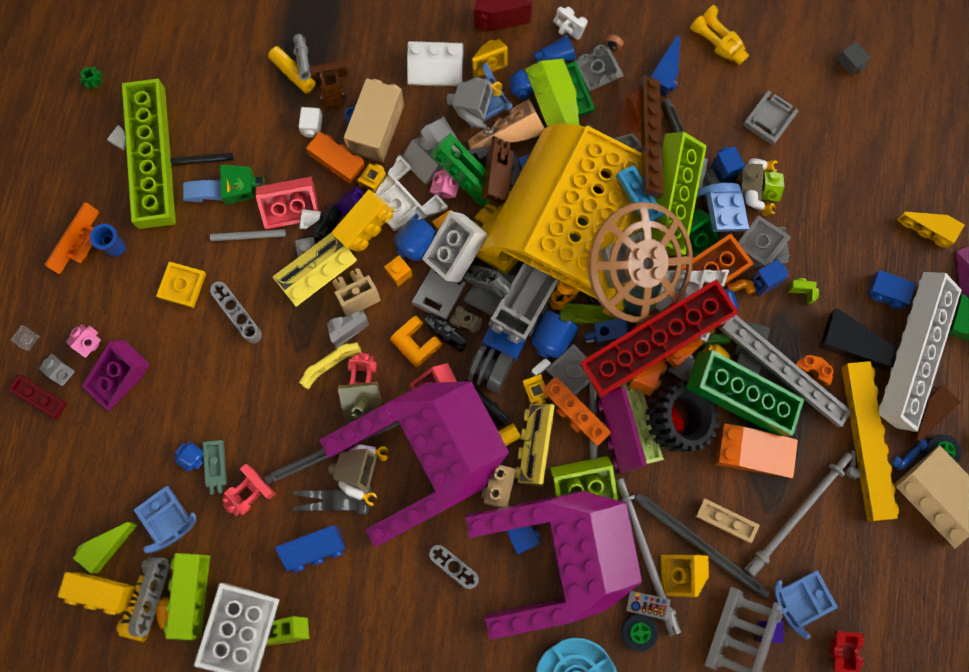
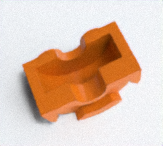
[794,355,833,388]

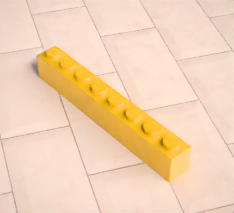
[841,361,899,522]

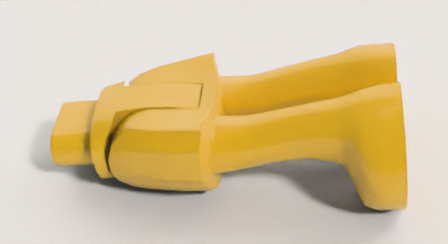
[690,5,749,65]

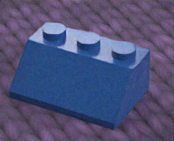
[275,525,347,573]

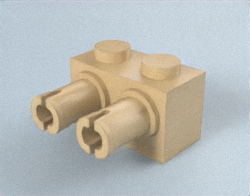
[332,268,381,316]
[481,465,516,507]

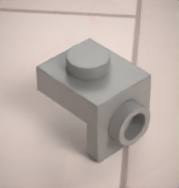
[39,353,75,386]

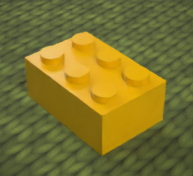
[331,190,395,252]
[58,572,136,615]

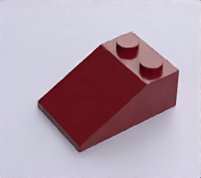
[474,0,532,31]

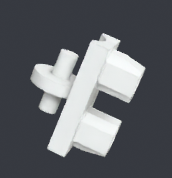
[553,6,588,40]

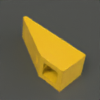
[897,212,965,249]

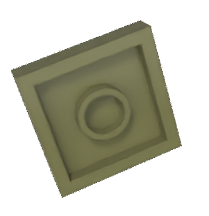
[338,382,382,424]

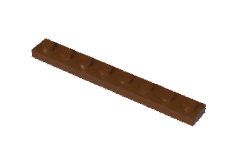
[640,75,664,199]

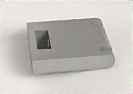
[743,90,799,146]
[412,268,467,321]

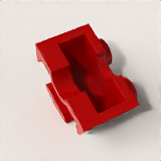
[830,631,865,672]

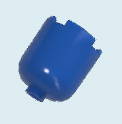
[394,213,436,261]
[532,310,579,359]

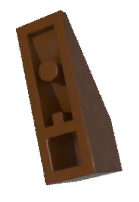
[910,385,961,444]

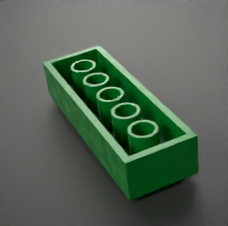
[686,350,804,436]

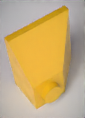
[472,39,508,78]
[661,555,709,597]

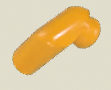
[727,279,756,294]

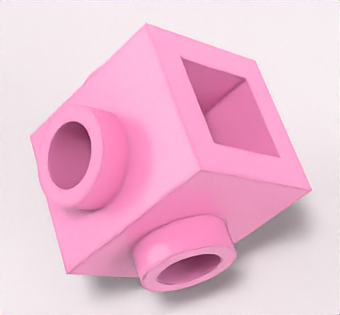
[430,169,459,199]
[66,324,101,358]

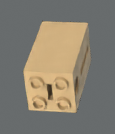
[344,78,404,163]

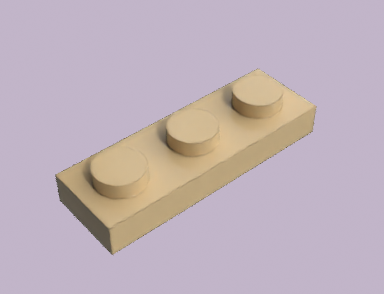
[695,498,760,543]

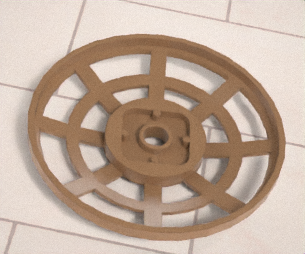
[588,202,693,323]

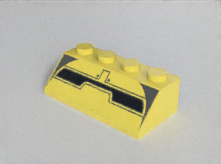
[273,233,357,306]
[515,404,554,487]

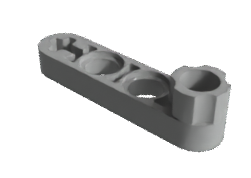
[210,281,262,343]
[128,557,169,637]

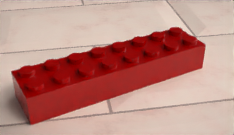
[580,279,739,399]

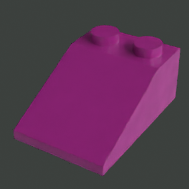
[82,340,150,411]

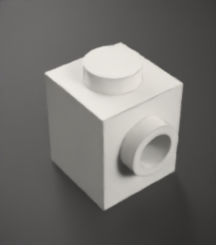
[299,107,323,138]

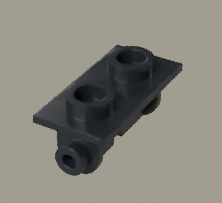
[310,203,343,241]

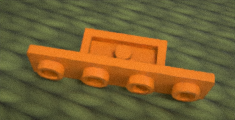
[45,202,99,274]
[543,377,611,446]

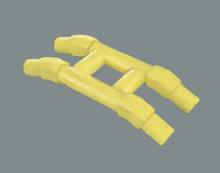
[299,342,361,390]

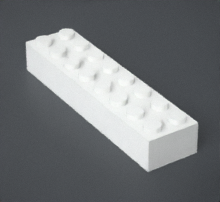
[879,272,962,432]

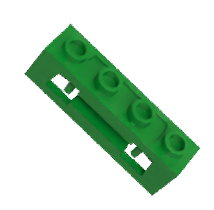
[429,133,491,207]

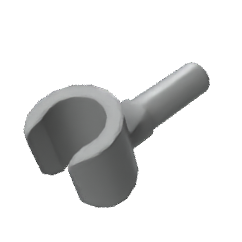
[846,450,861,480]

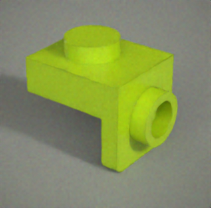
[762,171,785,202]
[788,278,819,305]

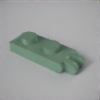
[203,440,227,495]

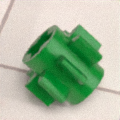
[79,66,103,90]

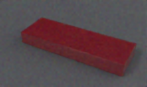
[8,374,68,420]

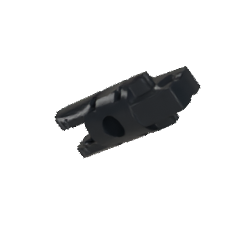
[423,313,468,351]

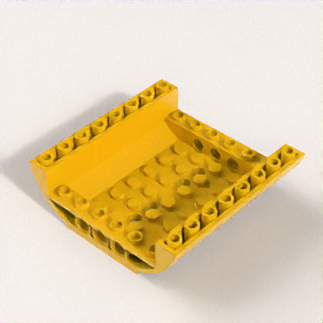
[480,124,643,319]

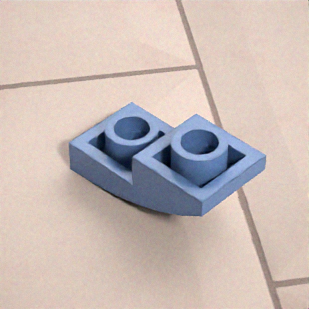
[183,180,222,202]

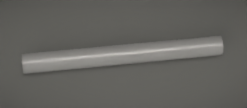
[210,229,286,241]
[589,383,597,459]

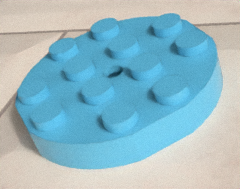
[536,638,617,672]

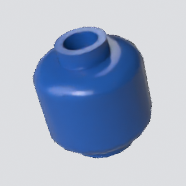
[510,70,533,99]
[174,442,204,471]

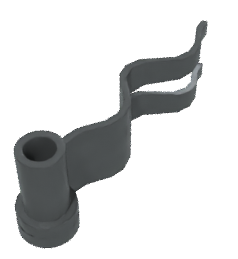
[293,486,371,514]

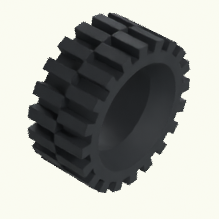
[645,380,720,452]

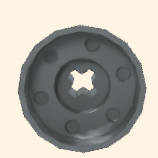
[467,344,514,395]

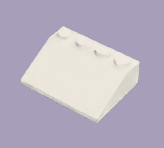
[194,583,280,672]

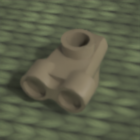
[449,305,482,333]

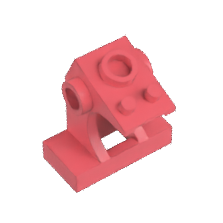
[338,352,377,394]
[222,464,276,516]

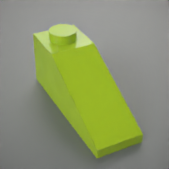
[73,522,137,573]
[266,616,309,646]

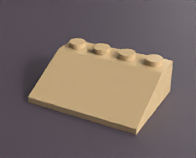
[894,445,969,548]

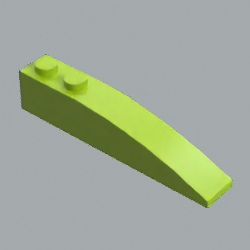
[525,59,580,127]

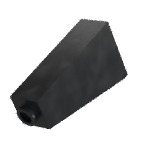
[819,308,898,370]

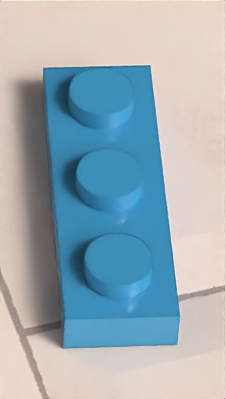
[616,165,664,221]

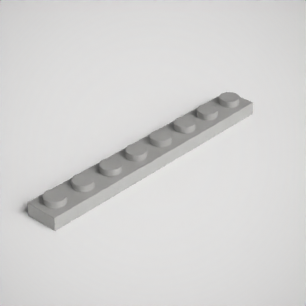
[719,315,852,427]

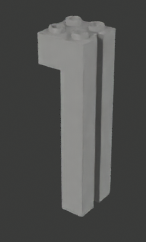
[488,218,587,344]

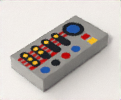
[626,591,671,620]

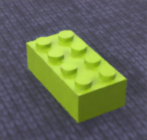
[164,553,210,640]

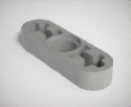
[429,545,479,589]

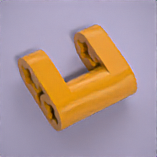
[548,280,580,310]
[390,316,442,368]

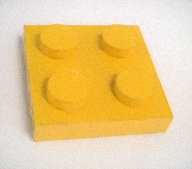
[156,261,206,308]

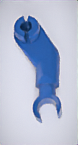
[891,439,928,470]

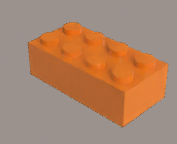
[681,234,754,288]

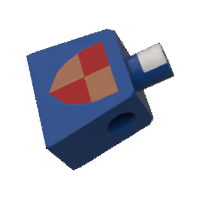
[585,319,628,347]

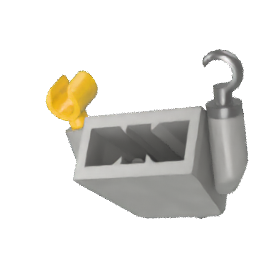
[447,77,502,135]

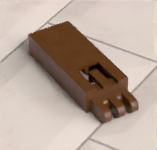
[481,136,514,205]

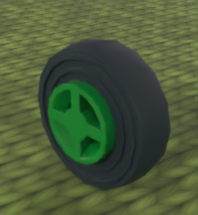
[924,434,962,464]
[621,614,658,652]

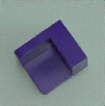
[336,187,364,216]
[754,621,784,643]

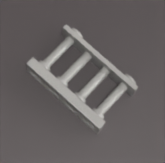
[704,587,783,672]

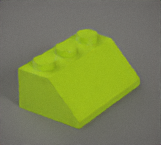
[550,456,618,500]

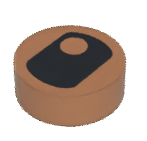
[604,35,623,52]

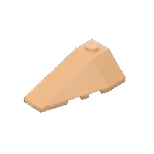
[468,99,544,149]

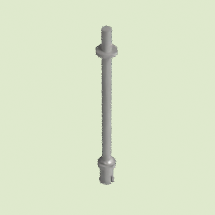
[744,452,853,578]
[616,478,681,636]

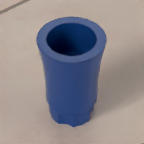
[533,35,576,63]
[90,224,126,257]

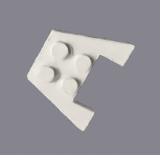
[375,155,448,231]
[655,269,729,343]

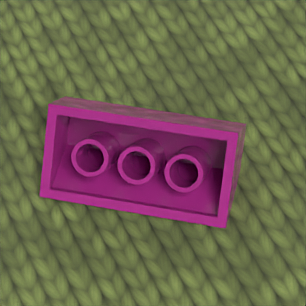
[596,387,646,474]

